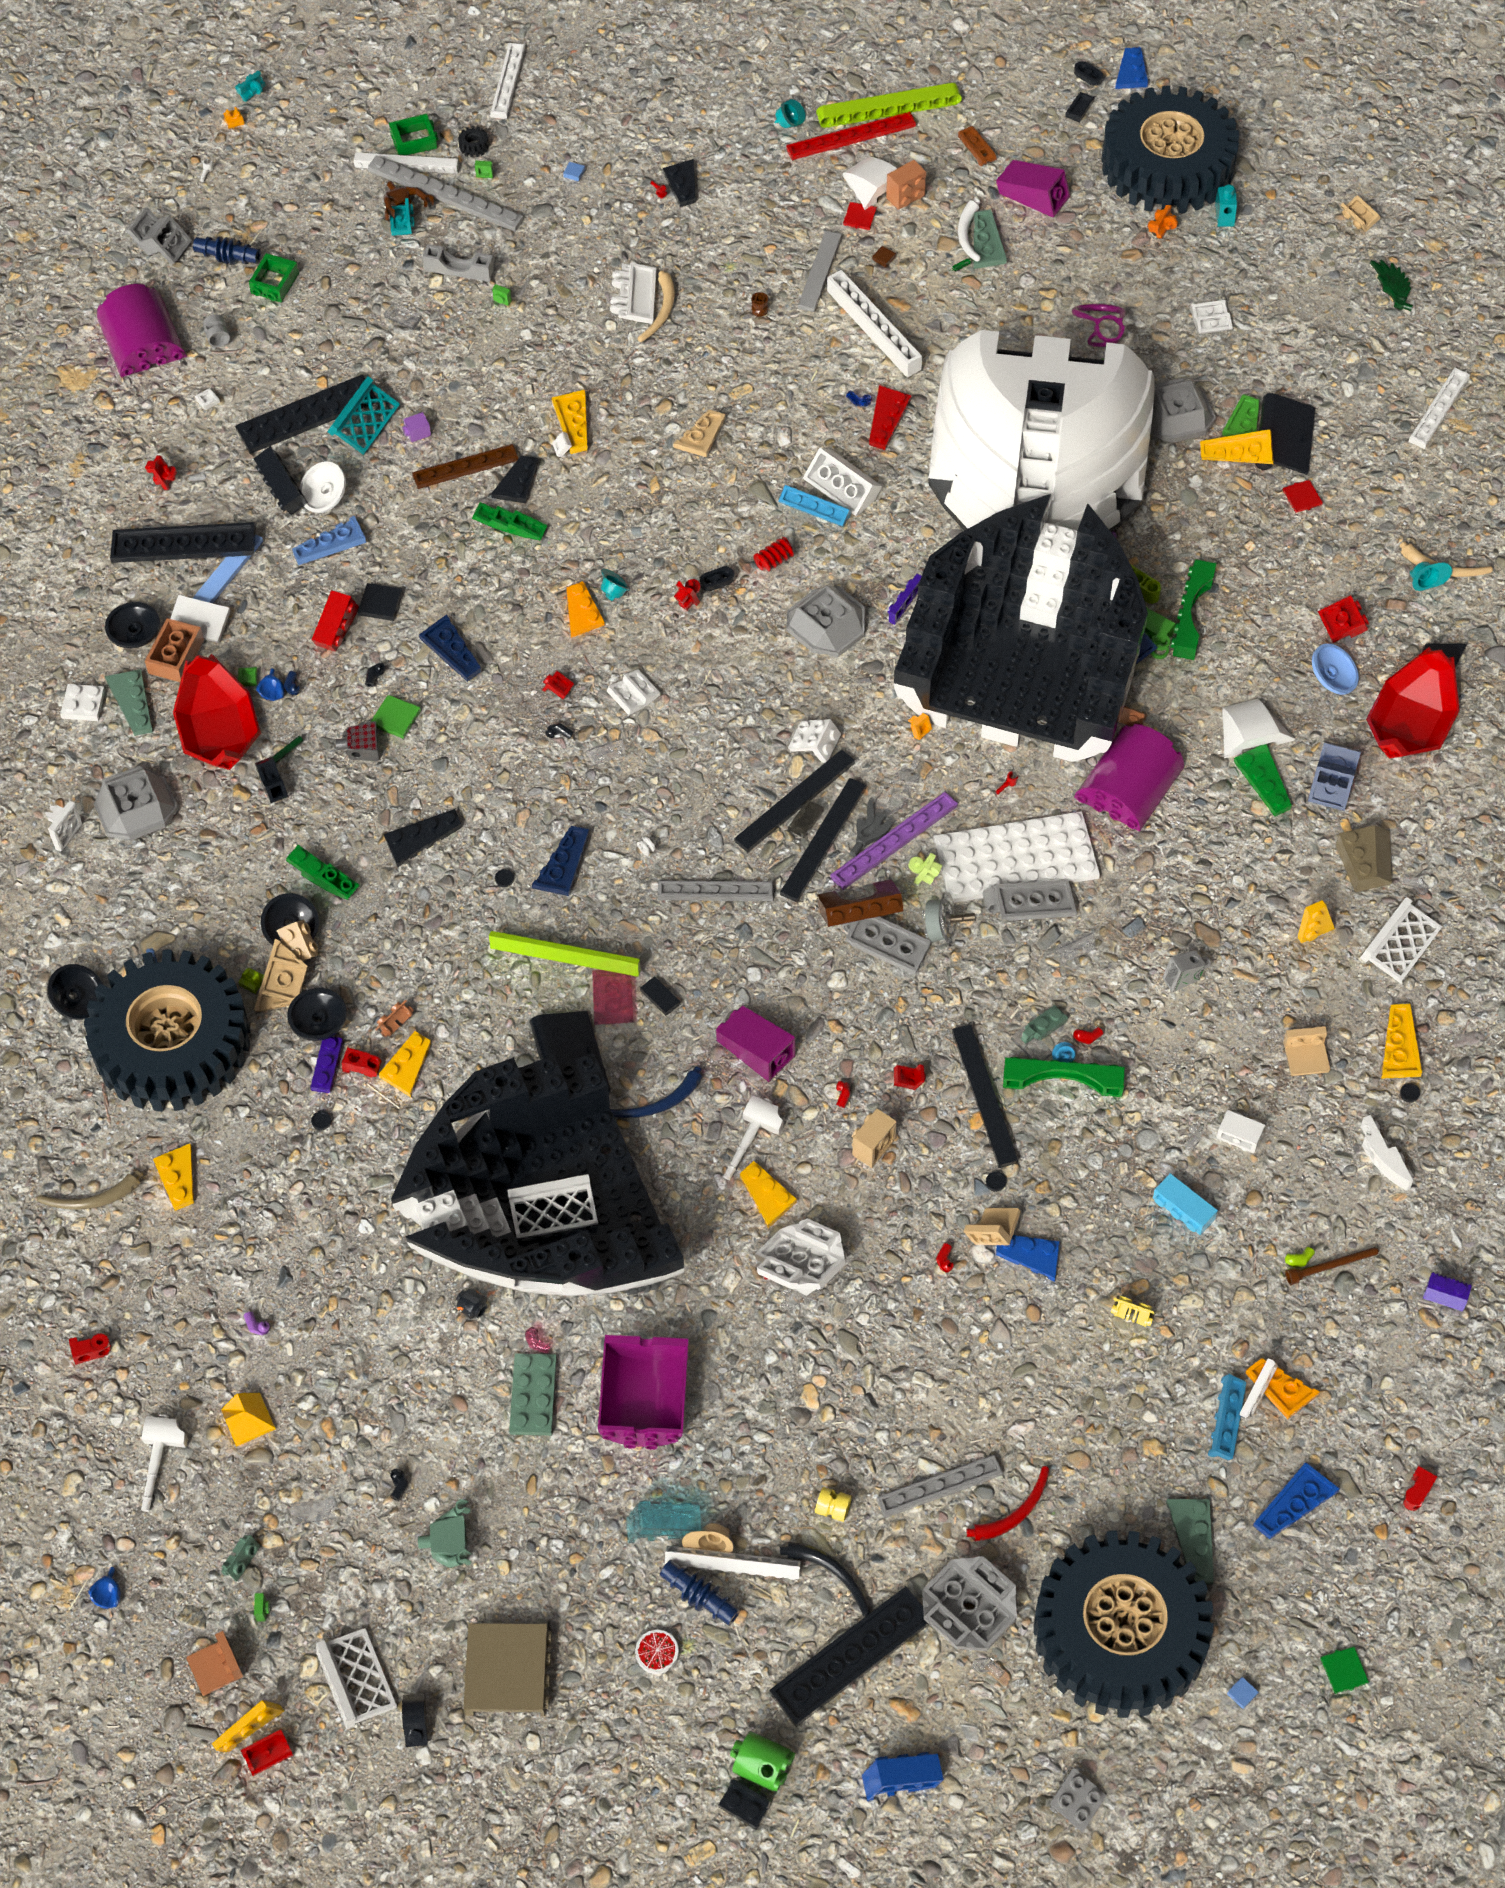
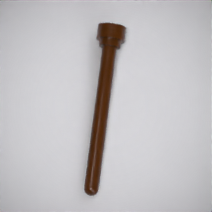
[1285,1247,1379,1285]

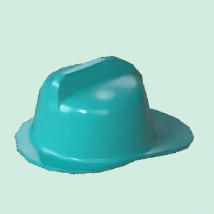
[774,99,806,128]
[1409,562,1452,591]
[601,568,630,601]

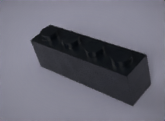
[253,446,308,515]

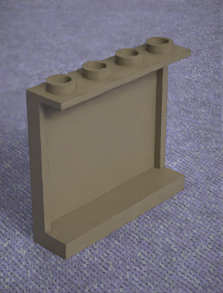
[463,1623,552,1716]

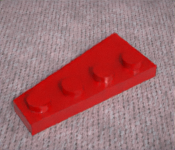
[869,385,911,450]

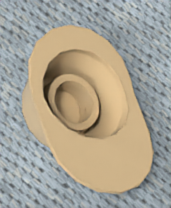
[682,1523,733,1553]

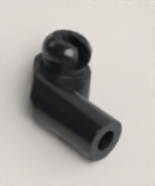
[365,663,386,687]

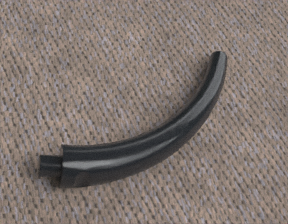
[780,1542,871,1617]

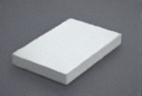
[170,595,231,643]

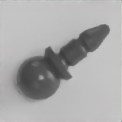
[627,1281,661,1295]

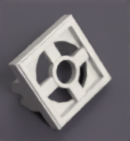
[45,800,82,852]

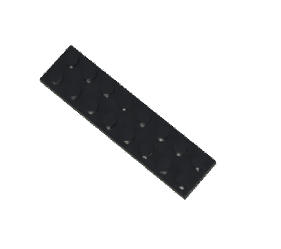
[235,374,377,454]
[110,522,256,563]
[769,1586,929,1727]

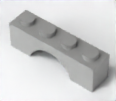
[423,244,494,282]

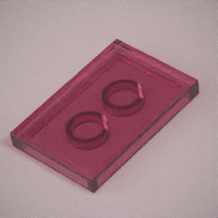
[592,970,634,1025]

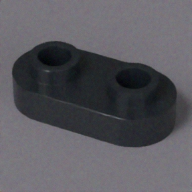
[1074,61,1103,86]
[700,566,734,591]

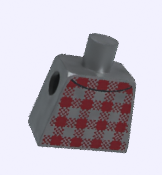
[336,721,379,761]

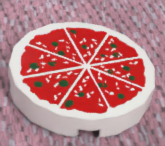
[635,1630,679,1674]

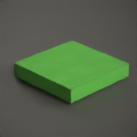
[371,695,421,739]

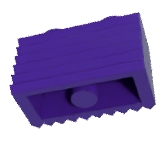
[1423,1272,1472,1312]

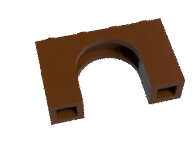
[817,879,904,927]

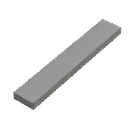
[798,231,842,312]
[658,880,773,901]
[876,1454,1003,1519]

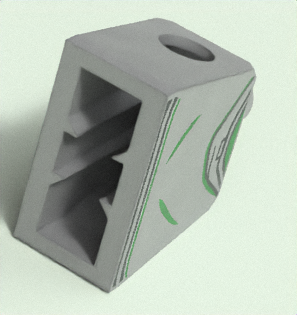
[1162,950,1211,993]

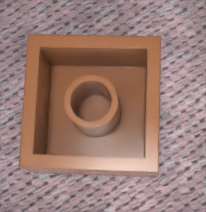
[886,160,926,210]

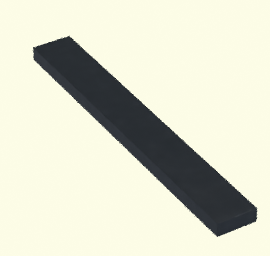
[734,749,855,853]
[780,778,866,902]
[952,1024,1018,1168]

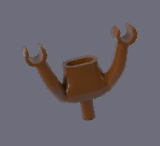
[383,181,434,220]

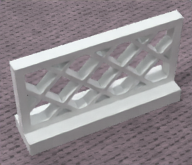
[1360,897,1442,983]
[508,1174,598,1240]
[315,1628,397,1729]

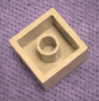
[852,1109,897,1168]

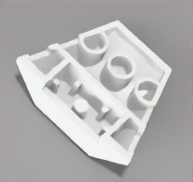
[843,157,897,210]
[1222,699,1295,758]

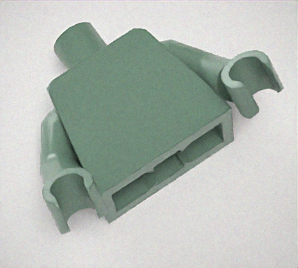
[418,1499,473,1568]

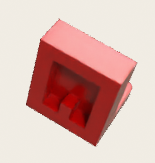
[542,671,574,699]

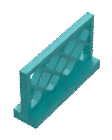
[327,376,400,455]

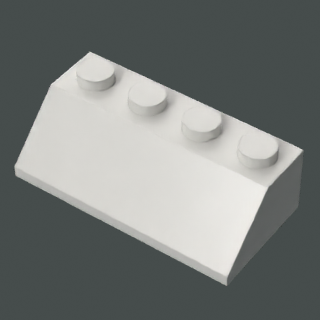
[803,448,882,516]

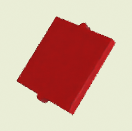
[843,202,877,230]
[1282,480,1323,513]

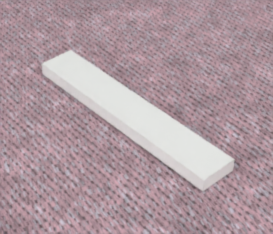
[490,43,525,119]
[1409,368,1471,449]

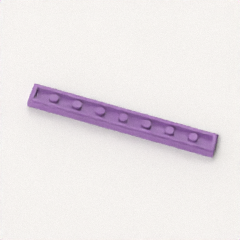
[831,792,958,890]

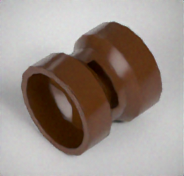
[751,292,768,317]

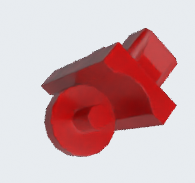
[145,455,177,490]
[674,579,701,611]

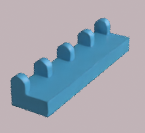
[778,485,852,528]
[1208,1374,1246,1461]

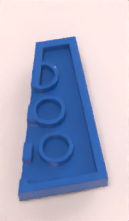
[1253,1462,1340,1539]

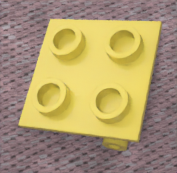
[1111,1296,1155,1327]

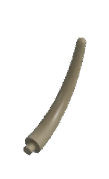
[37,1170,142,1210]

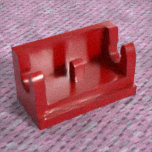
[240,1729,293,1776]

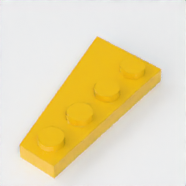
[551,389,588,454]
[1200,430,1274,464]
[1381,1004,1422,1079]

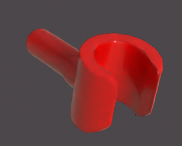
[650,181,667,199]
[995,771,1018,795]

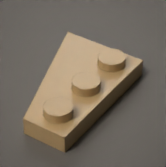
[673,410,725,457]

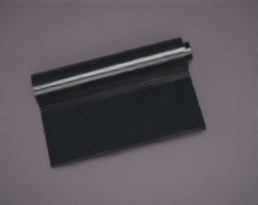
[1255,393,1315,475]
[529,1011,611,1093]

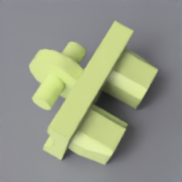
[908,853,942,885]

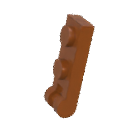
[958,126,996,166]

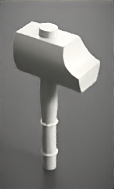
[723,1096,784,1180]
[141,1415,188,1512]

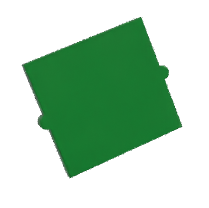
[1320,1647,1369,1694]

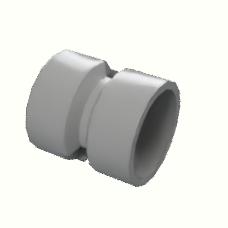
[203,314,230,348]

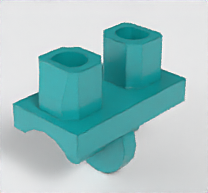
[235,71,266,102]

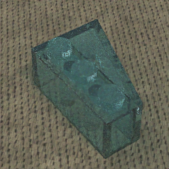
[626,1501,701,1543]

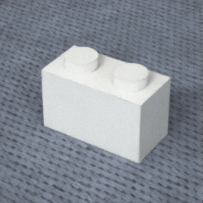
[1217,1110,1265,1153]

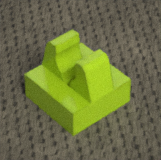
[238,968,264,994]

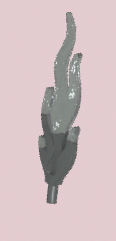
[850,751,920,857]

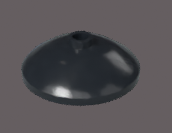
[105,602,160,649]
[260,893,319,946]
[47,964,103,1020]
[287,988,347,1041]

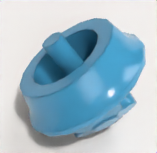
[1052,1042,1076,1062]

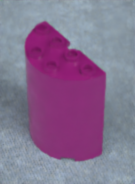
[97,284,187,377]
[1074,724,1184,832]
[598,1335,689,1450]

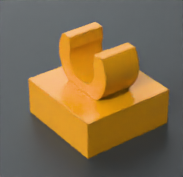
[223,107,244,129]
[908,713,932,740]

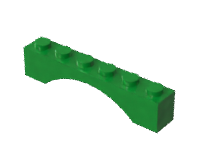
[1170,559,1216,660]
[1003,1057,1125,1097]

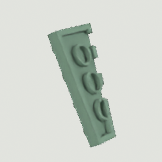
[973,209,1007,269]
[104,669,153,736]
[1166,1499,1214,1585]

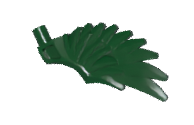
[1370,260,1414,312]

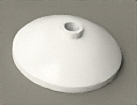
[300,462,346,513]

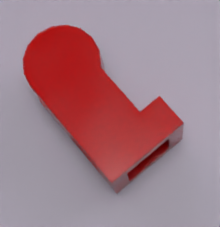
[342,1047,382,1077]
[68,1334,111,1365]
[1403,1466,1437,1511]

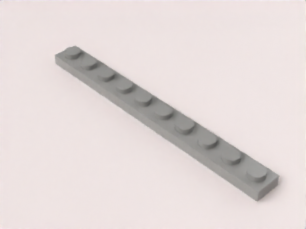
[368,155,523,232]

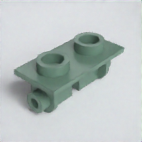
[221,1535,260,1582]

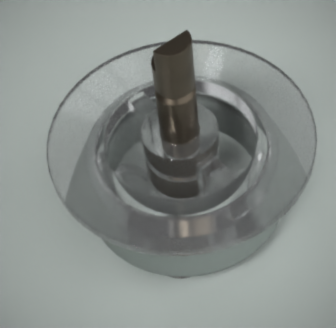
[922,892,976,946]

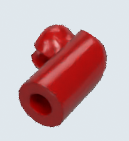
[1073,1027,1103,1044]
[836,1081,850,1109]
[936,1243,954,1272]

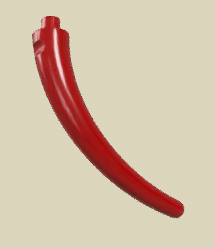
[966,1466,1049,1541]

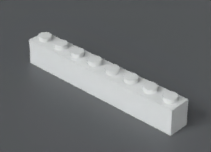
[827,270,922,377]

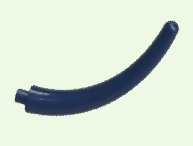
[611,1066,702,1118]

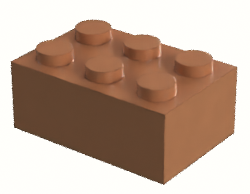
[145,618,204,682]

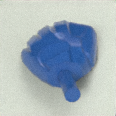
[256,668,285,701]
[88,1567,121,1609]

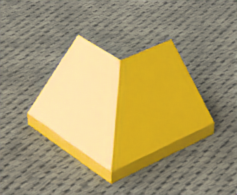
[221,1393,276,1447]

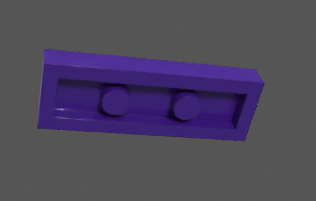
[888,574,922,625]
[310,1037,343,1093]

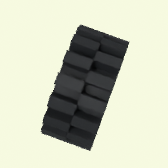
[458,126,489,158]

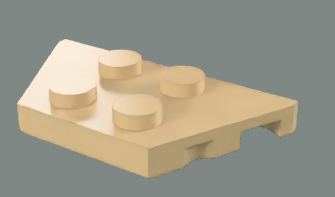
[254,939,308,1012]

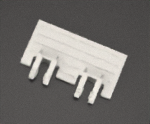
[610,263,656,324]

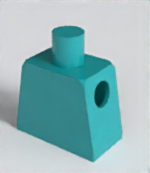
[1215,185,1237,227]

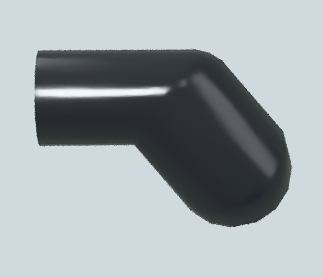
[545,723,574,739]
[390,1468,408,1502]

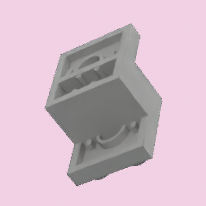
[125,207,192,264]

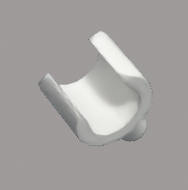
[200,159,213,182]

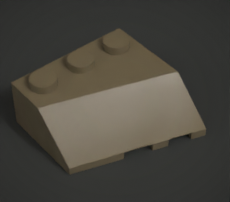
[1335,825,1392,893]

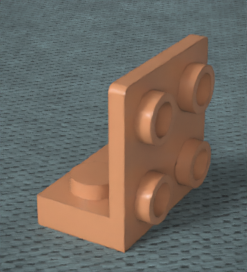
[186,1631,243,1696]

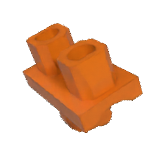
[1148,205,1178,239]

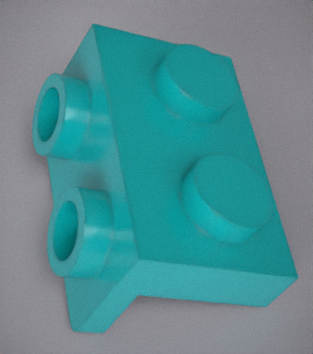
[390,198,414,236]

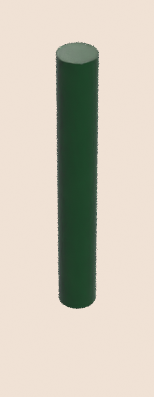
[256,736,303,772]

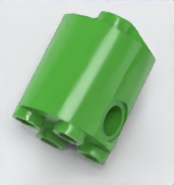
[730,1731,796,1792]

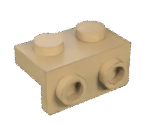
[1340,195,1381,232]
[277,920,319,961]

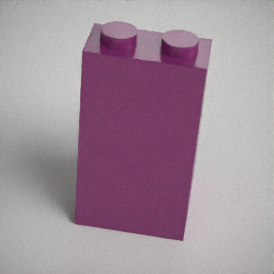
[996,160,1070,218]
[716,1006,795,1082]

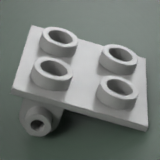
[1049,1767,1107,1832]

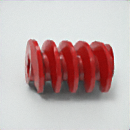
[753,536,794,572]

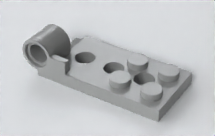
[983,880,1077,921]
[842,917,931,975]

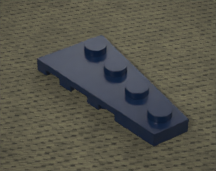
[419,614,481,682]
[532,826,590,896]

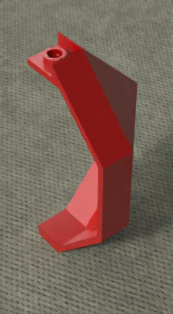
[1366,647,1460,759]
[173,654,261,770]

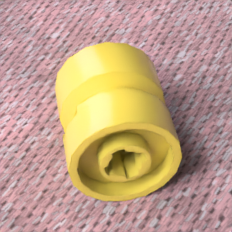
[815,1487,852,1522]

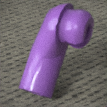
[243,1311,270,1335]

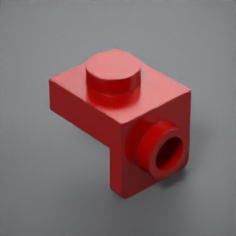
[893,1064,926,1090]

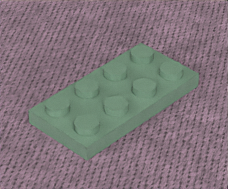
[509,1353,557,1436]

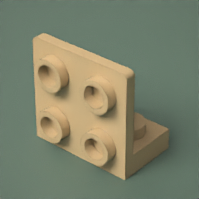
[1283,1026,1330,1076]
[963,1208,1021,1245]

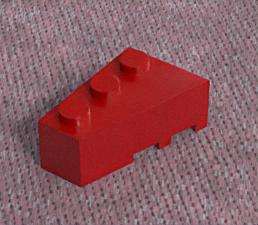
[311,590,359,652]

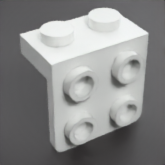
[788,719,841,763]

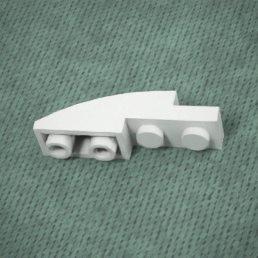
[1361,1115,1414,1191]

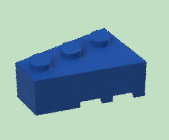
[862,1752,944,1801]

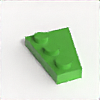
[1222,394,1259,437]

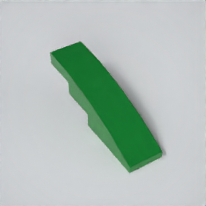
[472,502,548,541]

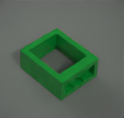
[389,114,439,156]
[248,253,299,303]

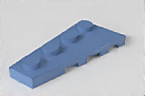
[292,516,366,565]

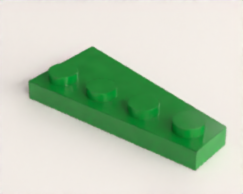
[1234,744,1292,817]

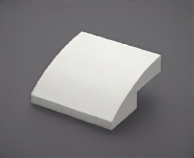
[1190,300,1233,334]
[607,669,660,715]

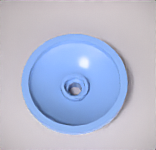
[1312,644,1359,695]

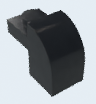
[255,757,289,803]
[402,1693,428,1747]

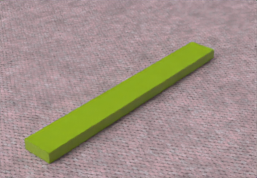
[489,931,641,977]

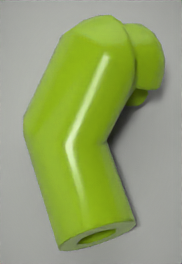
[1285,1247,1315,1267]

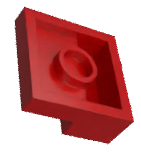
[1318,595,1369,643]

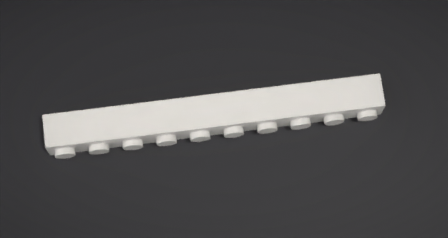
[354,152,459,174]
[665,1545,801,1580]

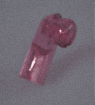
[525,1327,551,1353]

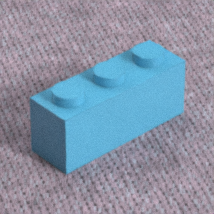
[1153,1173,1218,1235]

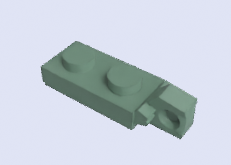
[1020,1005,1069,1044]

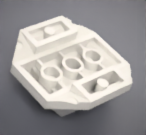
[755,1218,845,1296]

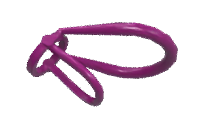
[1072,304,1126,347]

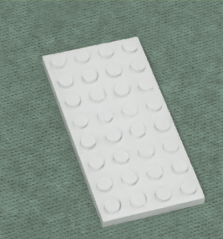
[933,811,1100,903]

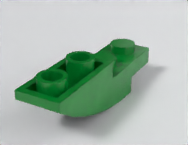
[286,845,360,900]

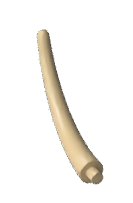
[638,271,675,342]
[1400,541,1493,577]

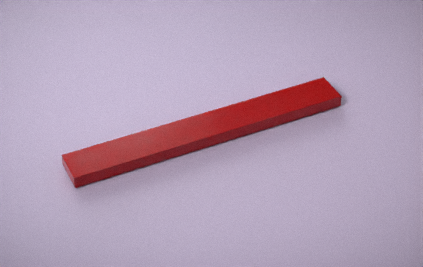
[786,112,916,160]

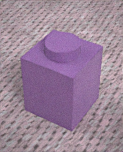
[402,412,431,443]

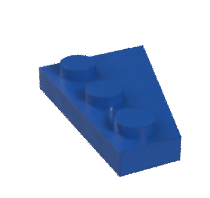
[1115,47,1148,89]
[996,1235,1059,1282]

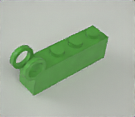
[1145,607,1175,659]

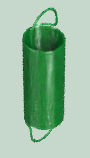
[949,258,973,271]

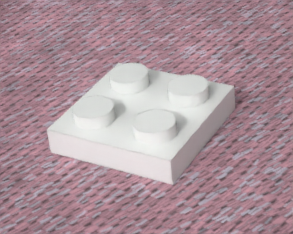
[61,684,105,721]

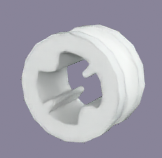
[637,837,655,856]

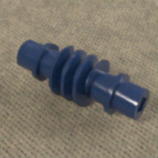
[193,236,262,265]
[660,1560,740,1626]

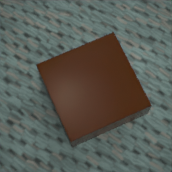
[872,246,896,267]

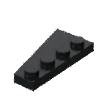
[384,809,462,868]

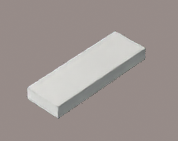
[1239,1358,1278,1421]

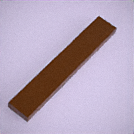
[412,444,518,489]

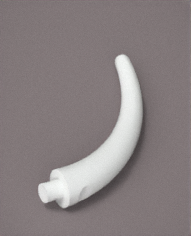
[958,198,980,261]

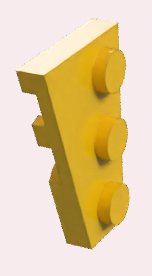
[1298,900,1335,943]
[379,1031,431,1097]

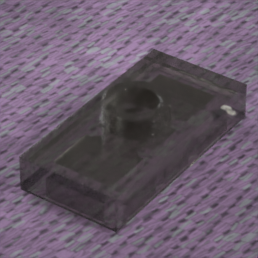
[788,800,824,838]

